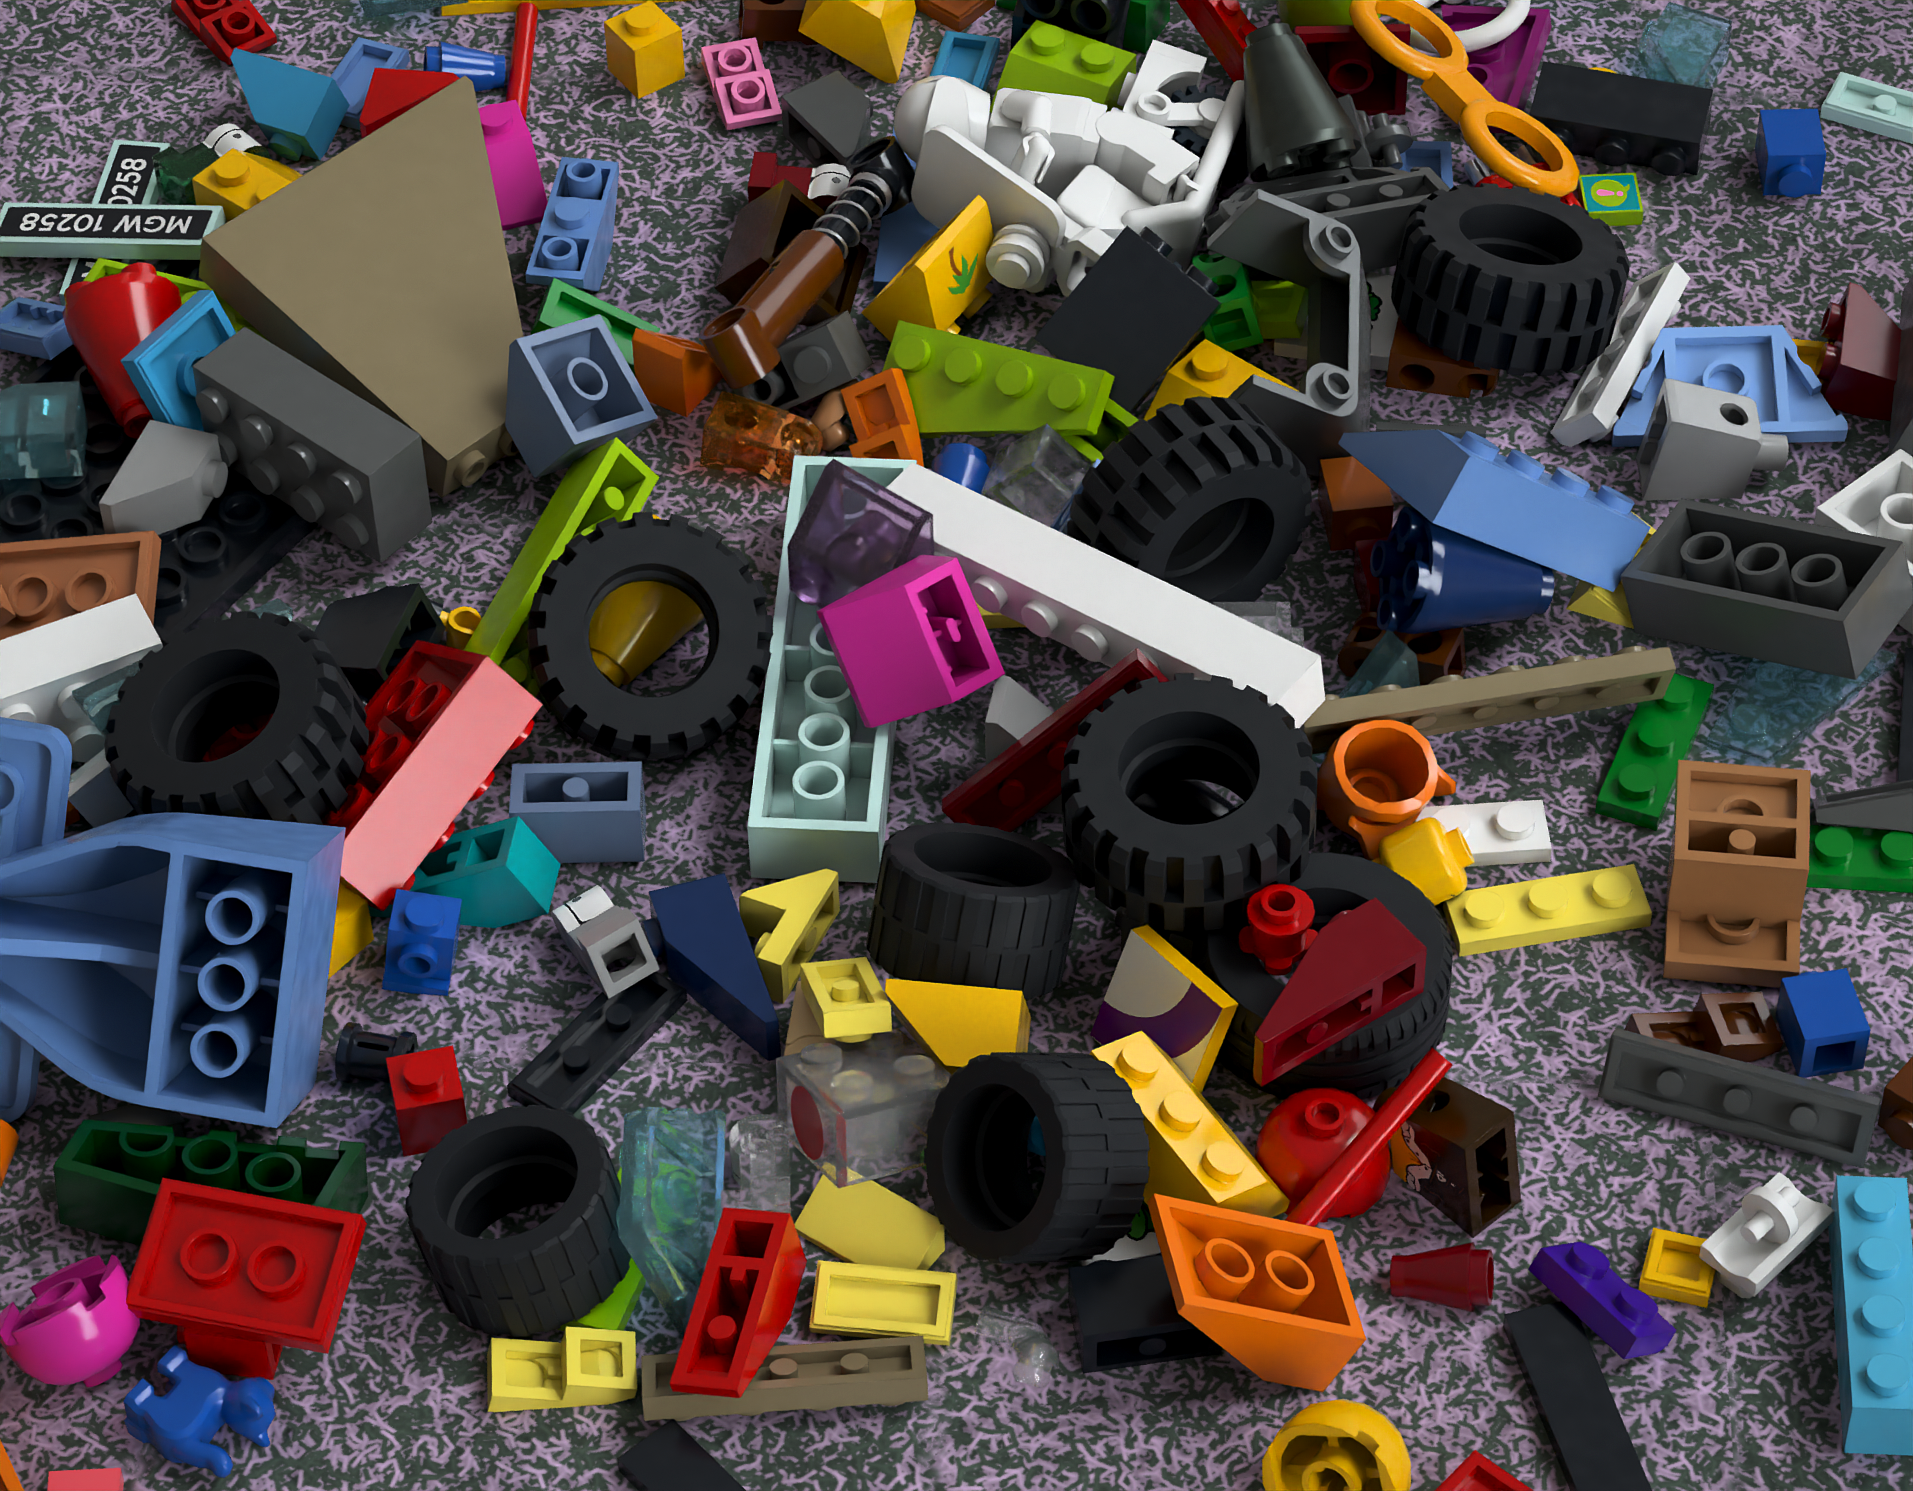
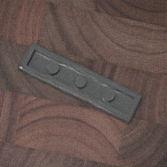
[1598,1028,1882,1168]

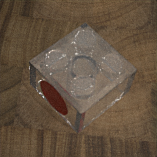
[776,1028,951,1188]

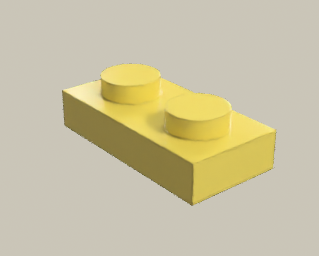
[800,957,892,1043]

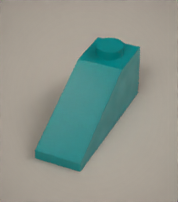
[368,816,561,928]

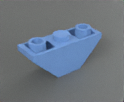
[525,157,619,291]

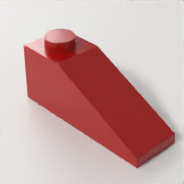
[669,1207,807,1398]

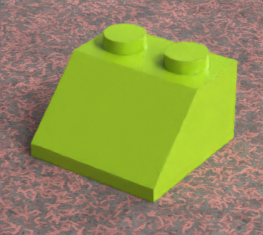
[990,20,1136,113]

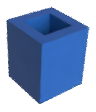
[1755,109,1826,198]
[1775,968,1871,1078]

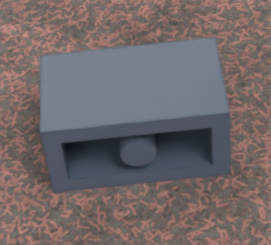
[509,761,646,863]

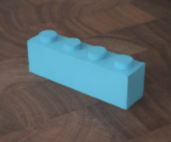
[1828,1175,1913,1456]

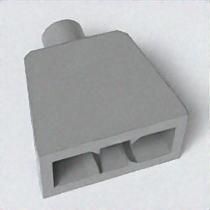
[1636,378,1789,501]

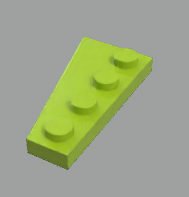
[882,320,1115,439]

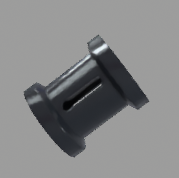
[335,1022,418,1083]

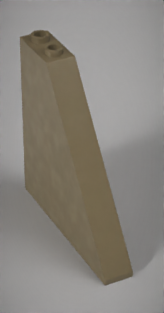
[199,76,524,498]

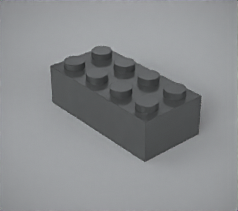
[192,327,432,563]
[1621,498,1913,680]

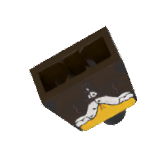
[1372,1077,1521,1238]

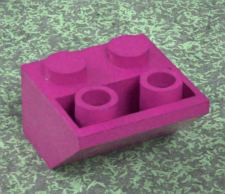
[816,555,1005,728]

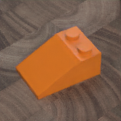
[1147,1194,1366,1392]

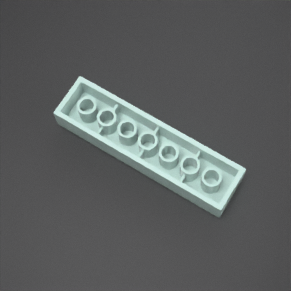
[747,455,917,883]

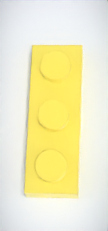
[1443,864,1652,957]

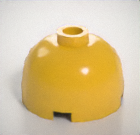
[1262,1399,1411,1491]

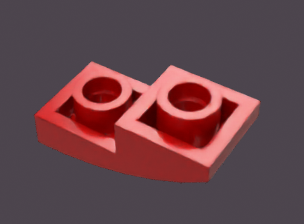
[171,0,277,65]

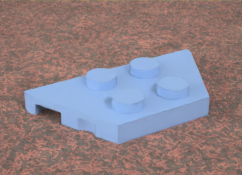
[1611,325,1848,447]

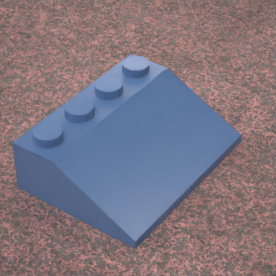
[1338,429,1651,592]

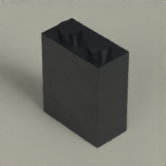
[1034,226,1222,415]

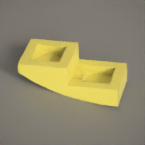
[487,1326,637,1412]

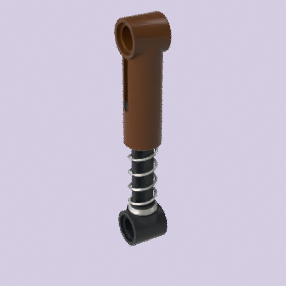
[699,136,915,389]

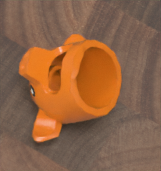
[1317,720,1456,861]

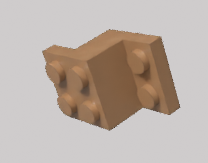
[1663,760,1811,988]

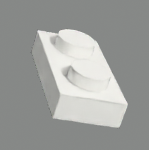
[1414,800,1552,867]

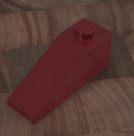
[1253,897,1427,1087]

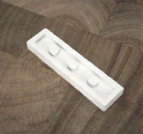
[1551,262,1690,447]

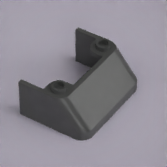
[1207,189,1371,478]

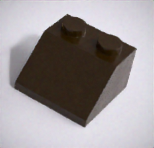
[714,179,869,326]

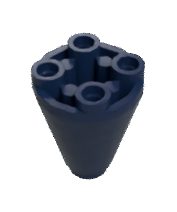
[1370,507,1554,634]

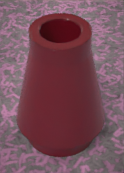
[1390,1242,1494,1312]

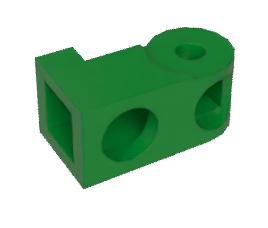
[1193,253,1264,352]

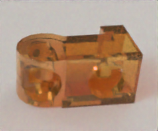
[700,390,824,484]

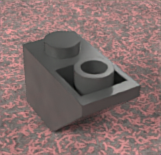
[733,310,874,426]

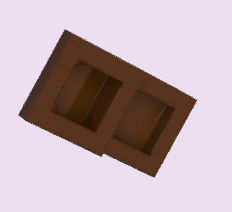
[1624,992,1783,1063]

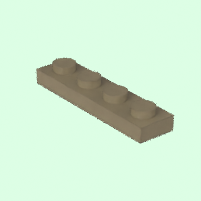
[641,1336,928,1421]

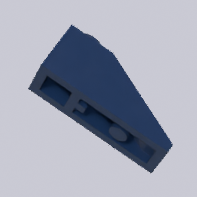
[641,873,781,1061]

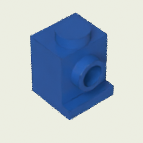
[382,889,462,996]

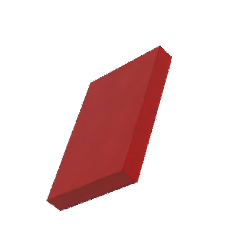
[126,1178,367,1354]

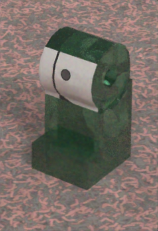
[152,123,270,205]

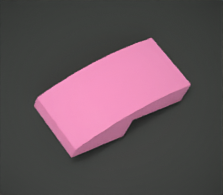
[701,37,782,130]

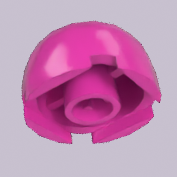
[0,1255,140,1387]

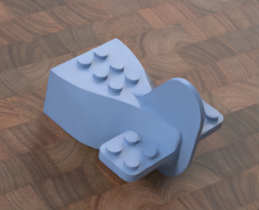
[0,717,346,1128]

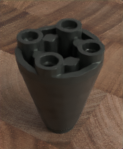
[1243,23,1362,183]

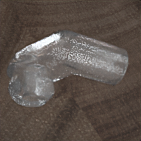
[974,1306,1059,1389]

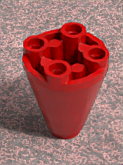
[62,262,183,439]

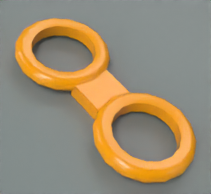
[1349,0,1580,198]

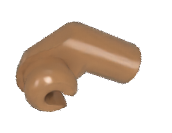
[808,379,859,452]

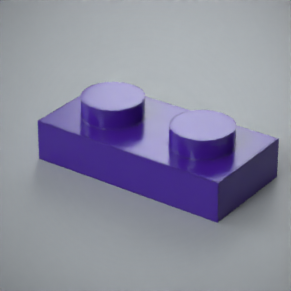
[1528,1241,1677,1360]

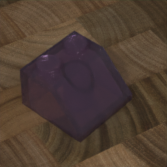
[787,459,934,608]

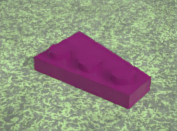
[1441,5,1552,134]

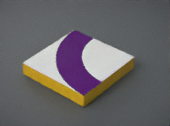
[1090,924,1238,1094]

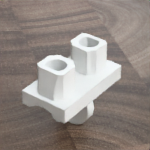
[1699,1172,1834,1299]

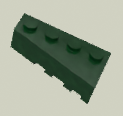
[53,1119,368,1246]

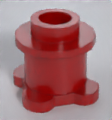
[1239,884,1318,976]

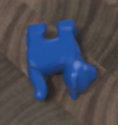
[123,1345,276,1478]

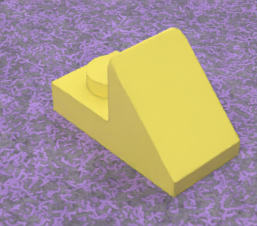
[739,868,840,1004]

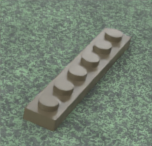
[1299,646,1676,754]

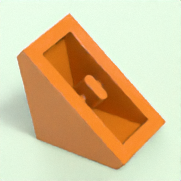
[632,328,723,417]

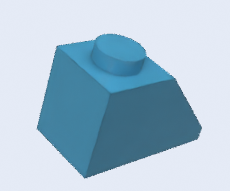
[230,48,350,161]

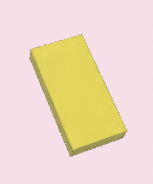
[809,1260,958,1346]

